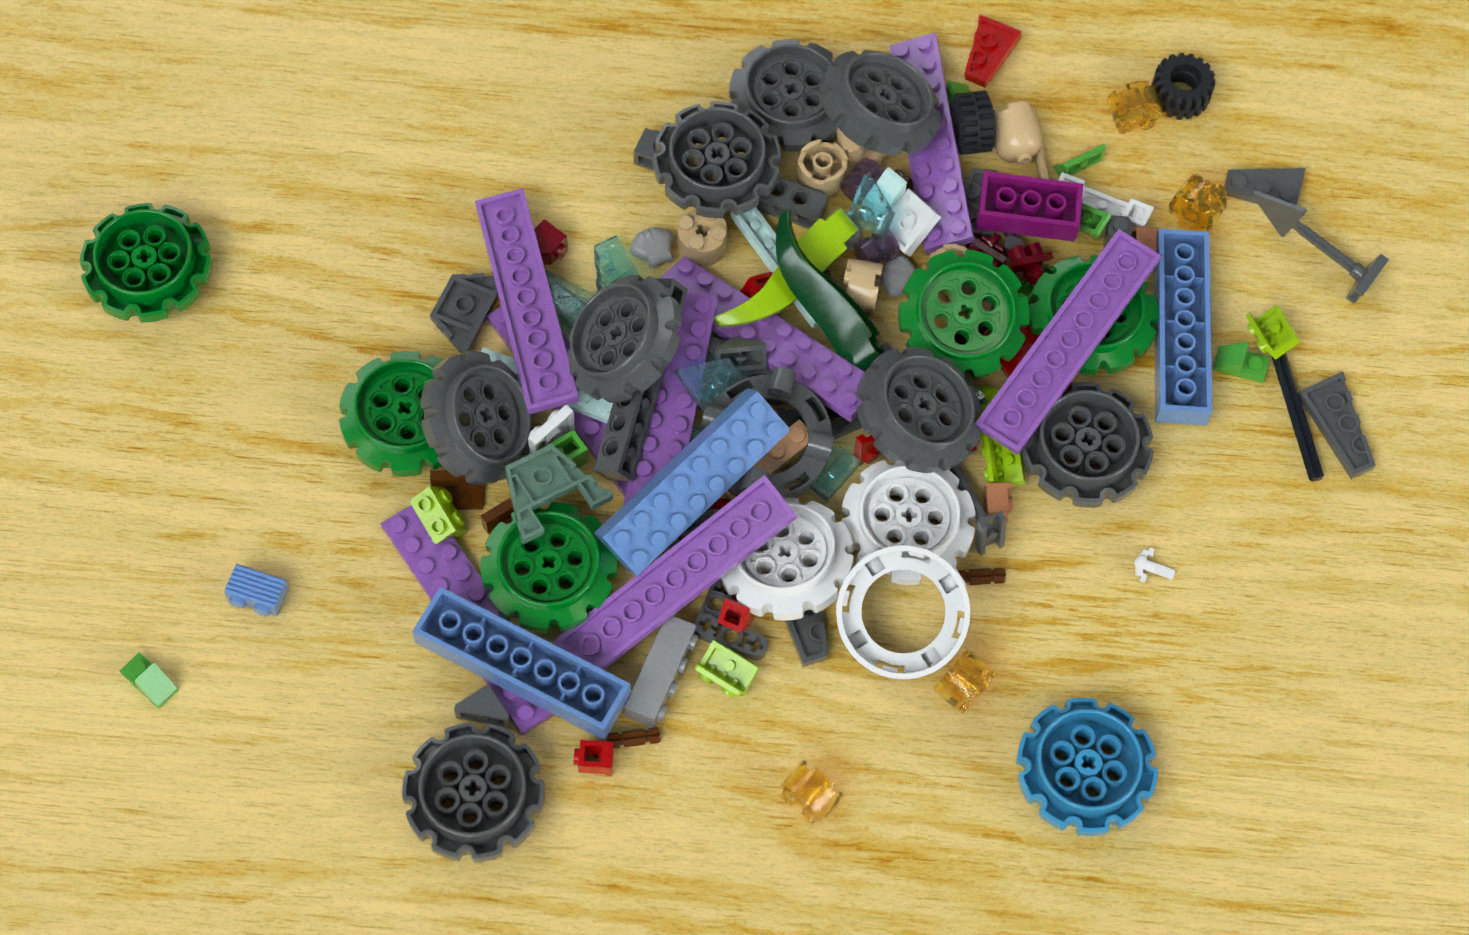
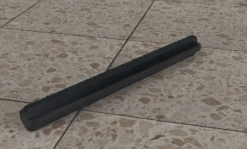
[1271,353,1324,482]

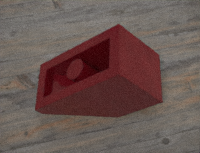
[534,219,568,265]

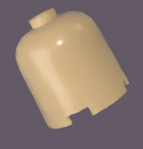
[994,101,1042,165]

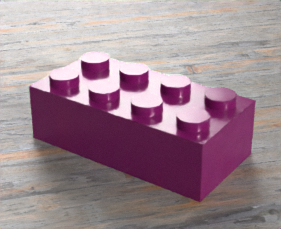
[976,171,1083,242]

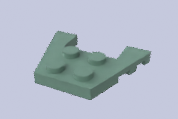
[505,444,613,544]

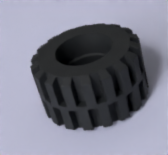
[1150,53,1216,120]
[951,90,995,155]

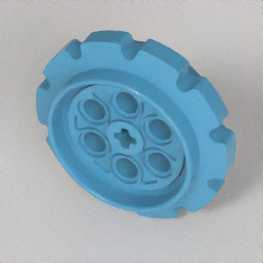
[1016,698,1158,836]

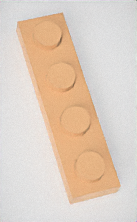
[725,419,808,500]

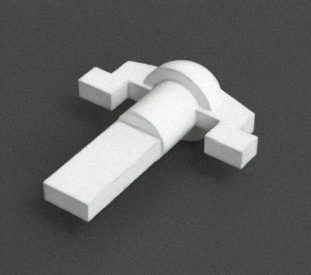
[1134,548,1175,583]

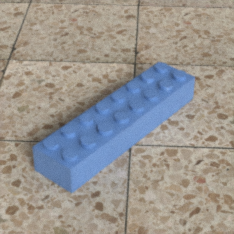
[1154,228,1212,426]
[594,388,790,576]
[412,587,631,741]

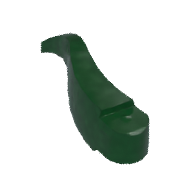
[776,209,885,372]

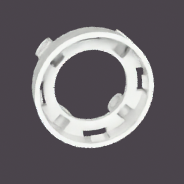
[836,545,970,679]

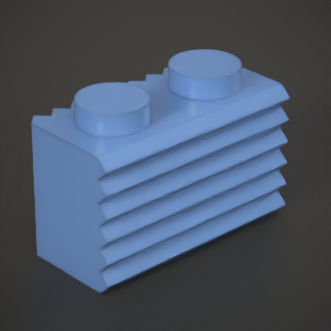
[224,564,289,616]

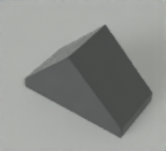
[714,336,767,374]
[454,684,510,728]

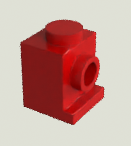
[717,596,755,633]
[573,740,614,777]

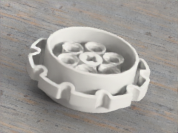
[841,460,975,585]
[721,497,854,621]

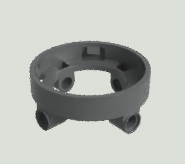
[701,366,835,498]

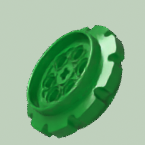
[80,203,212,323]
[898,250,1030,379]
[1029,255,1159,375]
[339,351,442,476]
[481,502,617,633]

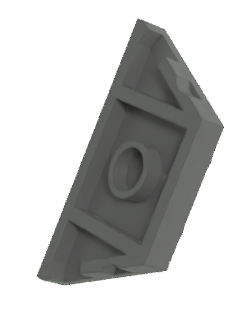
[430,273,499,354]

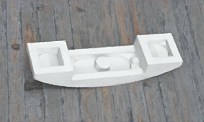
[1058,172,1154,227]

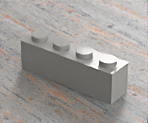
[624,616,699,728]

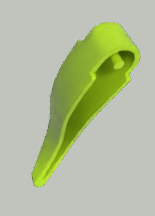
[714,208,859,327]

